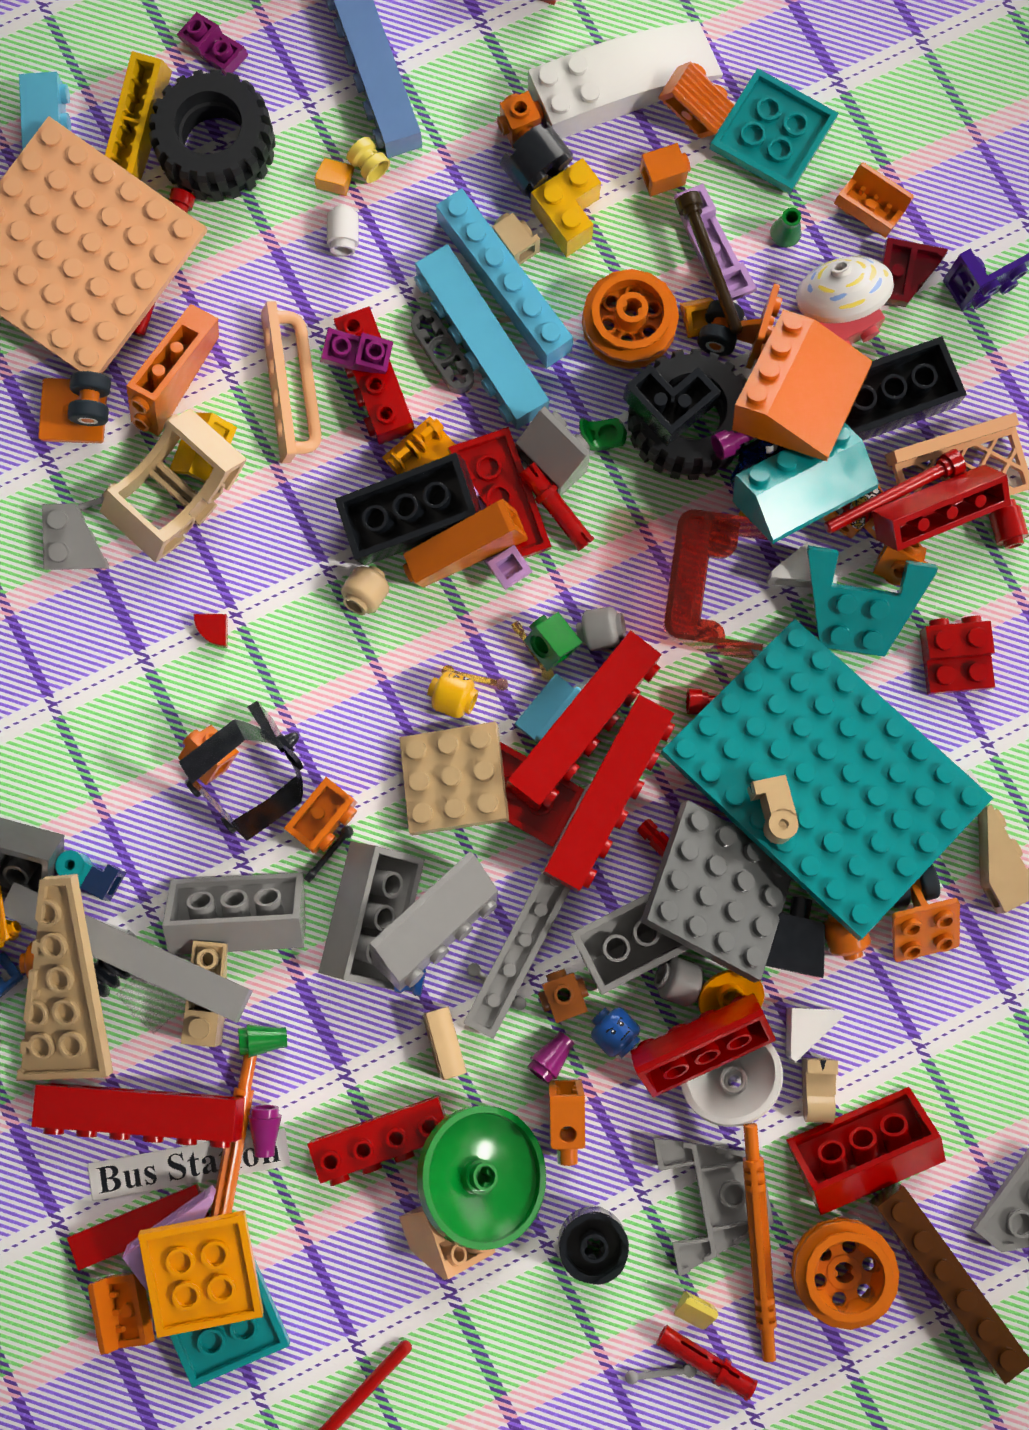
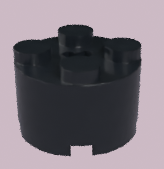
[500,122,573,200]
[558,1206,629,1285]

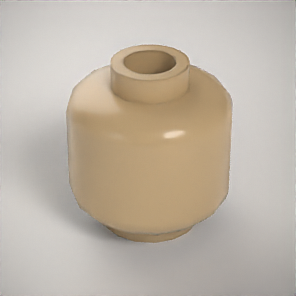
[341,566,390,615]

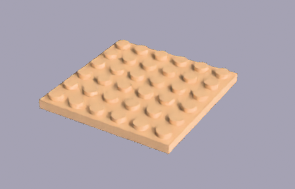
[0,116,208,374]

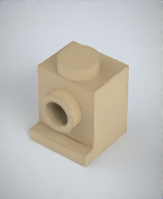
[492,213,540,265]

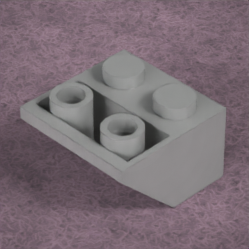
[516,406,591,496]

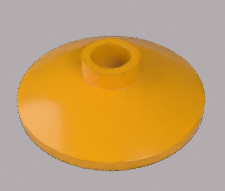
[698,970,765,1014]

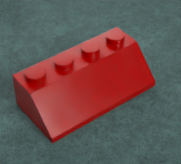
[630,993,776,1098]
[786,1087,946,1215]

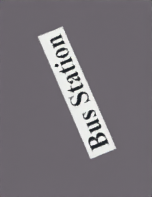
[87,1128,291,1202]

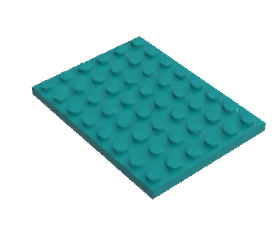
[660,619,993,941]

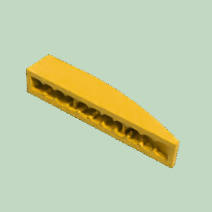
[105,51,172,180]

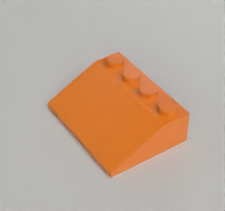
[732,310,872,461]

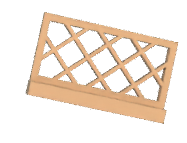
[885,412,1029,498]

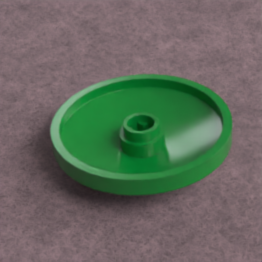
[417,1106,546,1250]

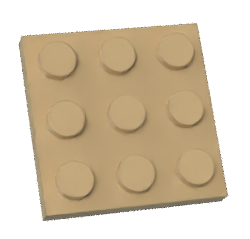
[399,721,509,836]

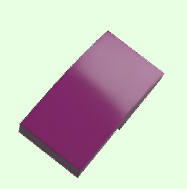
[177,12,248,75]
[320,328,393,374]

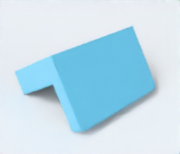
[515,674,582,744]

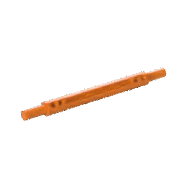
[210,1055,257,1217]
[742,1123,777,1362]

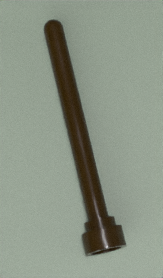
[675,191,743,335]

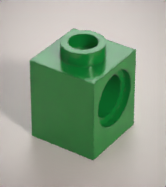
[524,612,583,671]

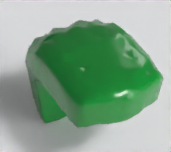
[579,418,627,451]

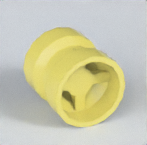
[346,137,390,183]

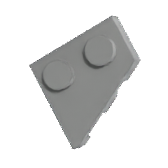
[42,503,109,570]

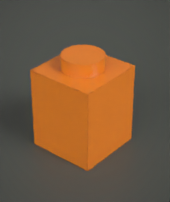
[639,143,691,197]

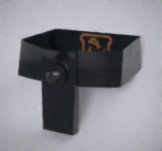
[179,701,304,841]

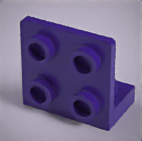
[943,248,1029,312]

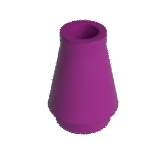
[527,1031,575,1084]
[248,1105,282,1158]

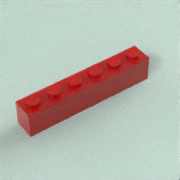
[506,630,662,812]
[542,694,675,893]
[31,1082,245,1148]

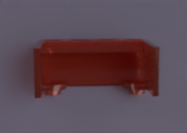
[663,509,768,660]

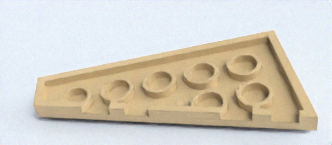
[16,874,113,1081]

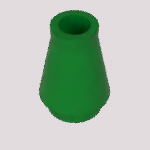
[770,208,802,248]
[238,1024,287,1058]

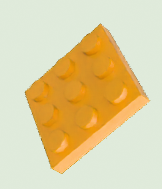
[138,1210,264,1338]

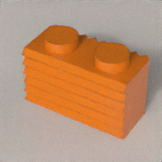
[658,61,734,139]

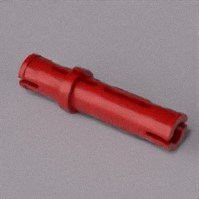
[518,461,595,551]
[656,1324,758,1401]

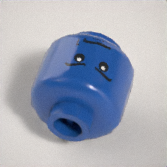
[591,1007,641,1058]

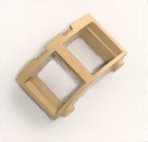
[100,408,247,563]

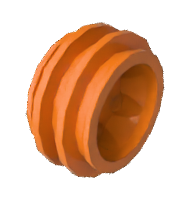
[582,269,679,369]
[790,1217,900,1330]

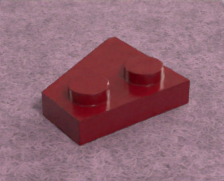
[881,237,948,307]

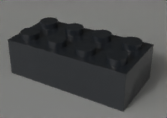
[845,336,967,441]
[335,453,481,566]

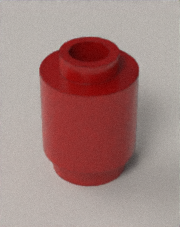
[988,499,1029,549]

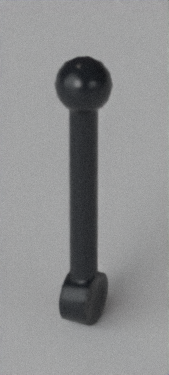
[304,825,354,883]

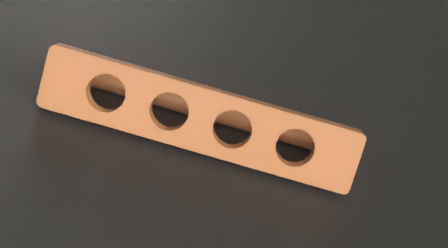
[261,301,322,463]

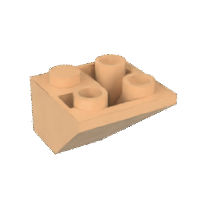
[399,1206,496,1280]

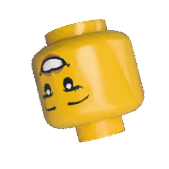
[427,671,479,718]

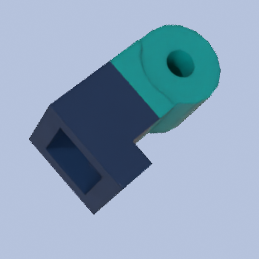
[55,850,127,901]

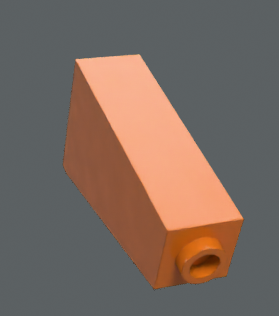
[403,499,528,588]

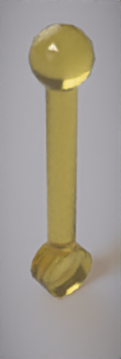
[511,621,554,680]
[442,665,509,691]

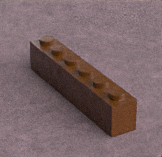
[868,1182,1029,1385]

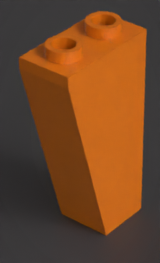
[126,304,219,436]

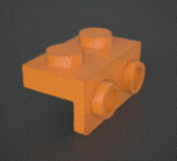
[834,162,914,238]
[284,777,358,854]
[88,1272,155,1355]

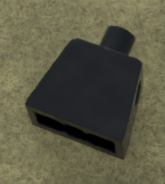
[766,896,825,978]

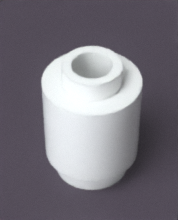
[327,205,359,256]

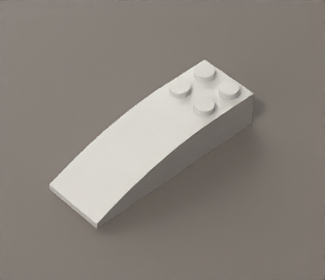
[528,21,723,139]

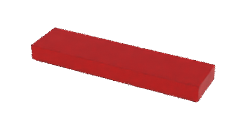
[67,1183,209,1271]

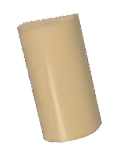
[422,1006,467,1080]

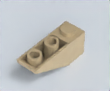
[978,804,1029,914]
[181,940,228,1047]

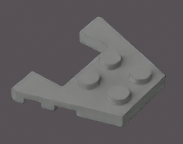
[653,1138,774,1276]

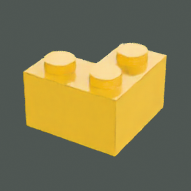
[530,158,601,258]

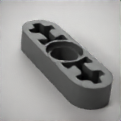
[411,309,474,394]

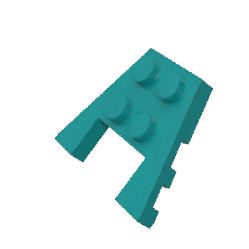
[807,545,938,657]

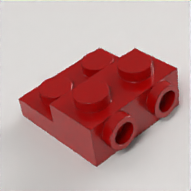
[919,615,995,695]

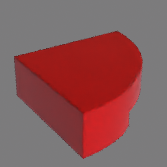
[193,614,228,648]

